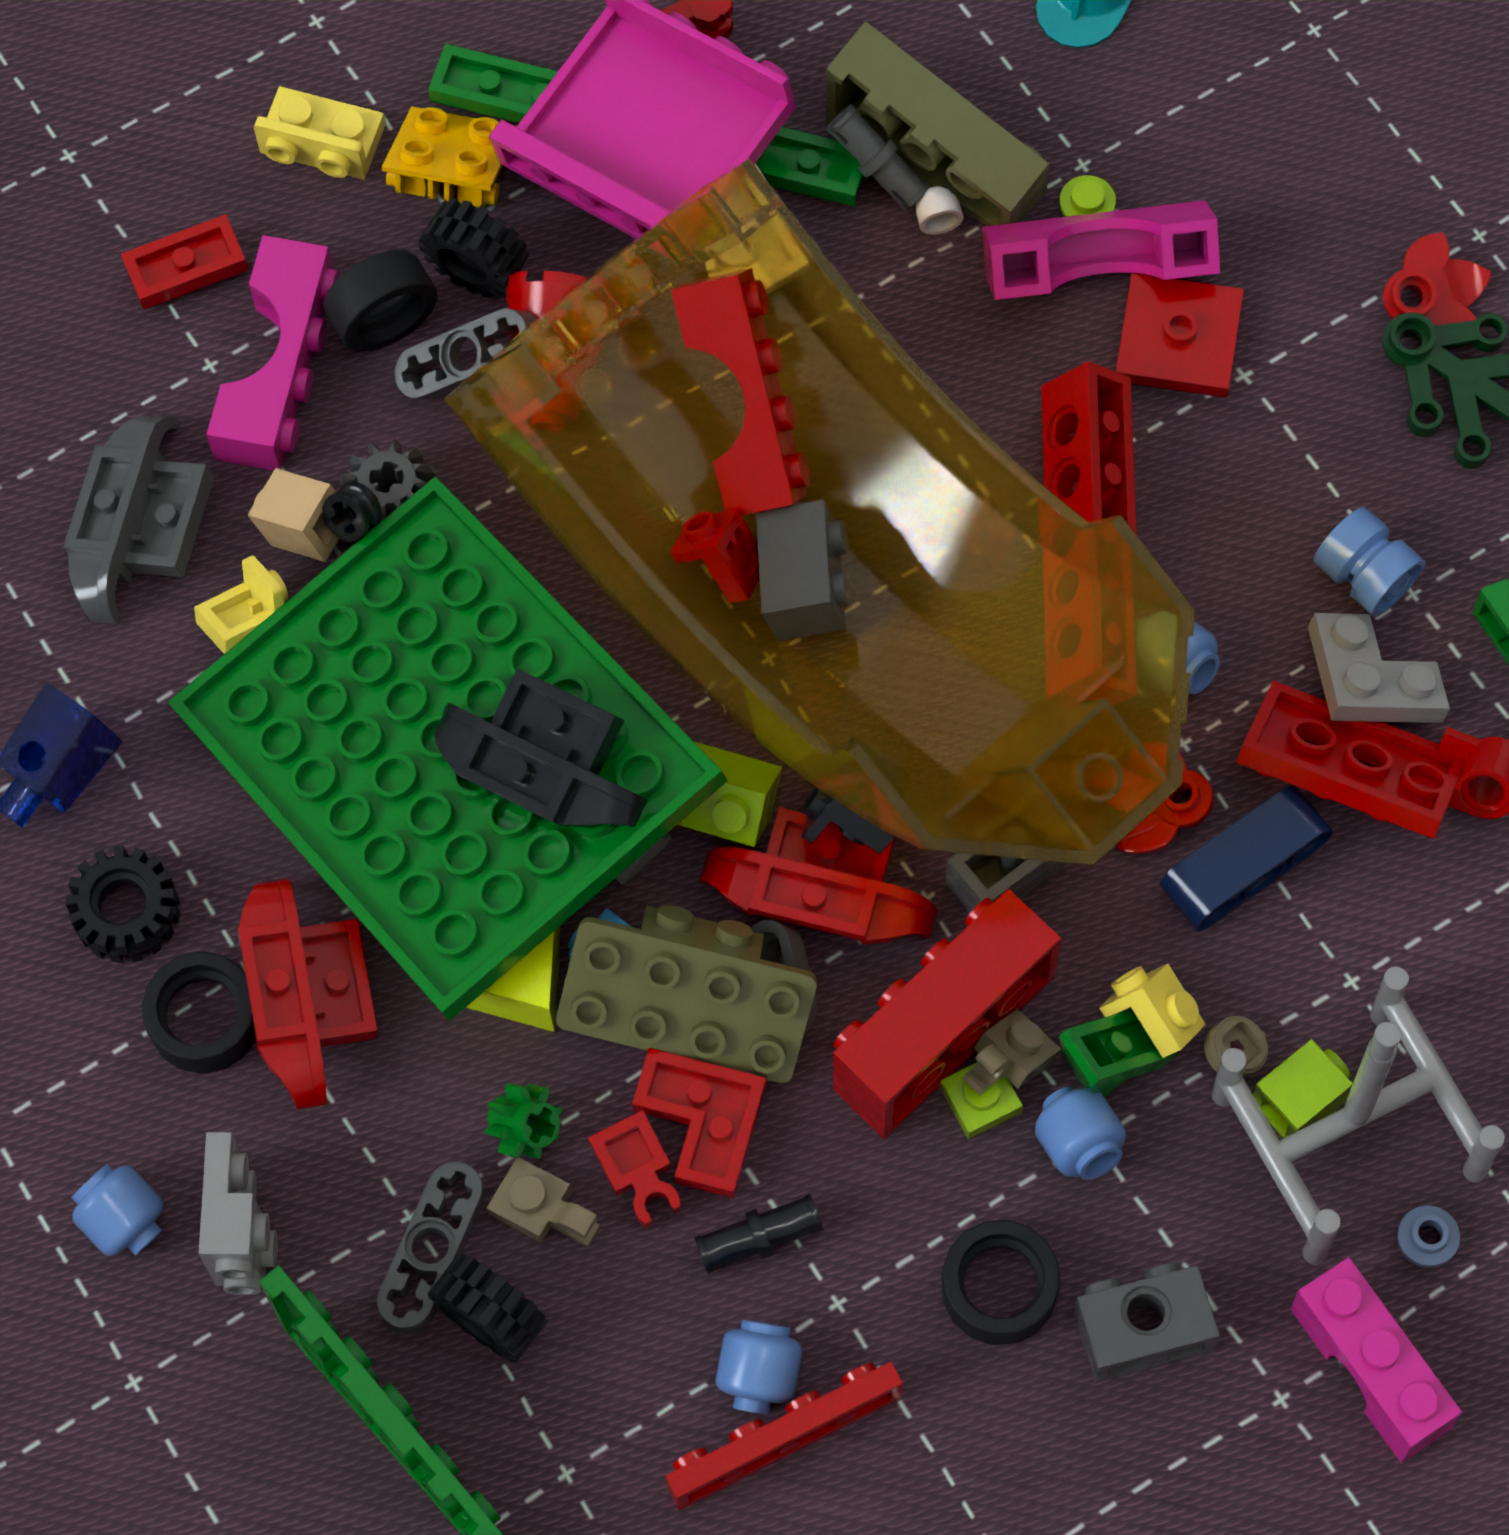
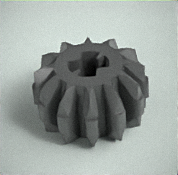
[340,438,436,522]

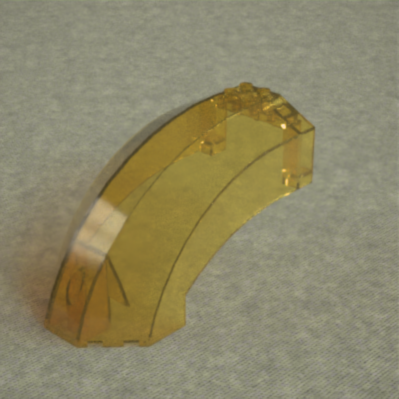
[444,158,1195,865]

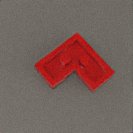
[632,1048,767,1199]

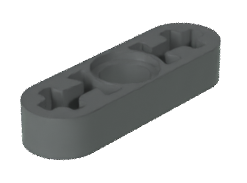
[395,308,543,400]
[377,1162,485,1335]

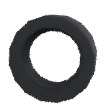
[323,250,438,351]
[141,951,256,1074]
[941,1220,1061,1345]

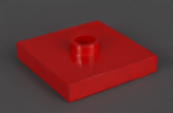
[1116,273,1244,398]

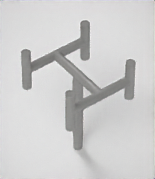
[1211,967,1505,1265]

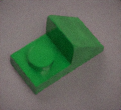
[1059,1009,1177,1099]

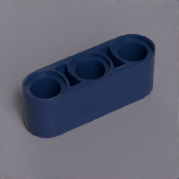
[1159,785,1333,932]

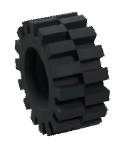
[418,199,529,298]
[66,846,180,963]
[428,1253,548,1363]

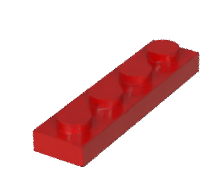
[665,1362,903,1511]

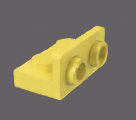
[254,86,386,180]

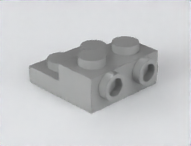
[199,1132,278,1295]

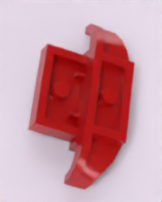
[699,807,938,944]
[238,878,378,1110]

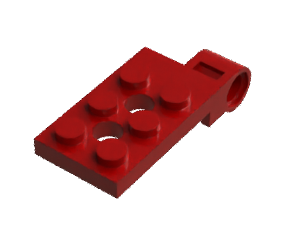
[1236,680,1509,839]

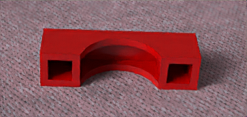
[671,268,810,516]

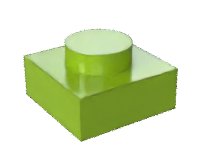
[940,1062,1023,1140]

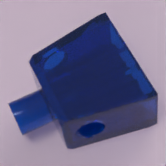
[0,682,123,828]

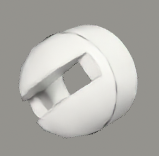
[916,186,964,235]

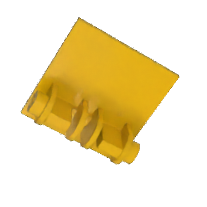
[382,106,517,208]

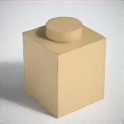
[248,468,353,562]

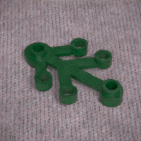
[1382,313,1509,469]

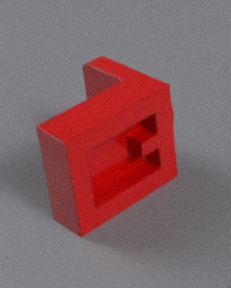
[670,509,760,603]

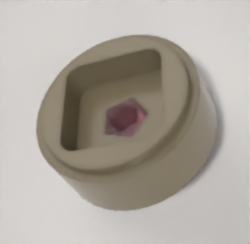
[1204,1016,1268,1079]

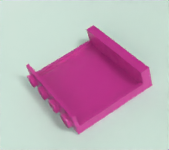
[489,0,796,264]

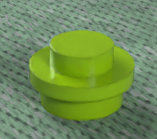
[1059,175,1116,217]

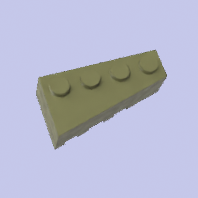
[826,21,1049,226]

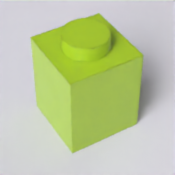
[1253,1039,1353,1138]

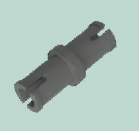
[826,104,929,210]

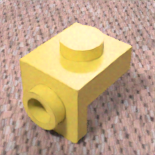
[194,555,288,654]
[1099,963,1206,1058]

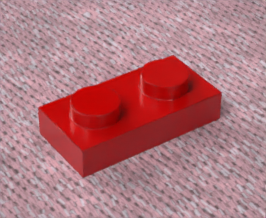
[121,214,248,310]

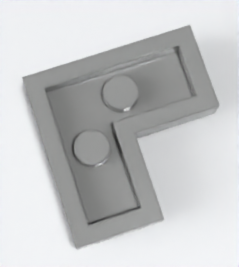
[1308,613,1450,723]

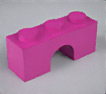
[1290,1257,1462,1463]

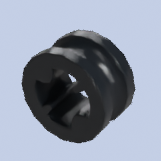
[322,482,382,542]

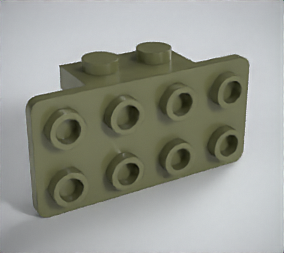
[556,905,817,1083]

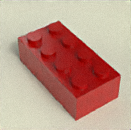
[833,888,1061,1140]

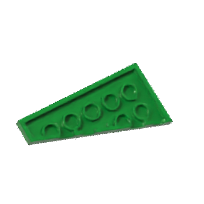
[259,1265,503,1535]

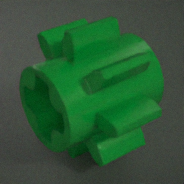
[484,1082,563,1159]

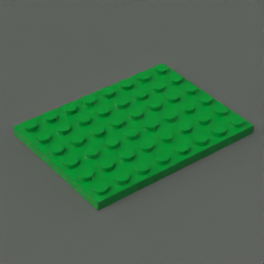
[168,476,728,1021]

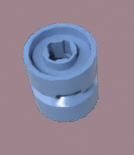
[1313,506,1426,617]

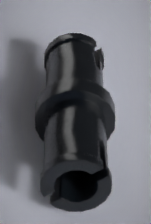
[694,1194,824,1274]

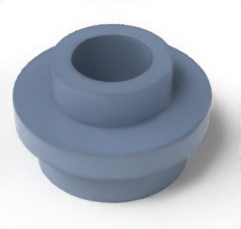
[1397,1206,1460,1268]

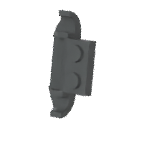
[63,415,215,625]

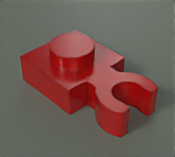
[588,1110,681,1229]

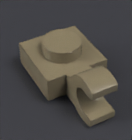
[962,1009,1061,1095]
[486,1157,601,1247]

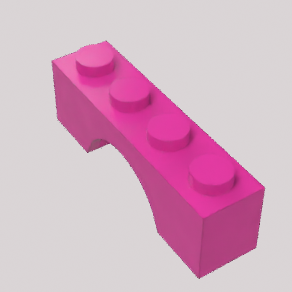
[982,200,1220,300]
[206,235,340,471]

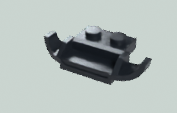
[434,668,648,828]

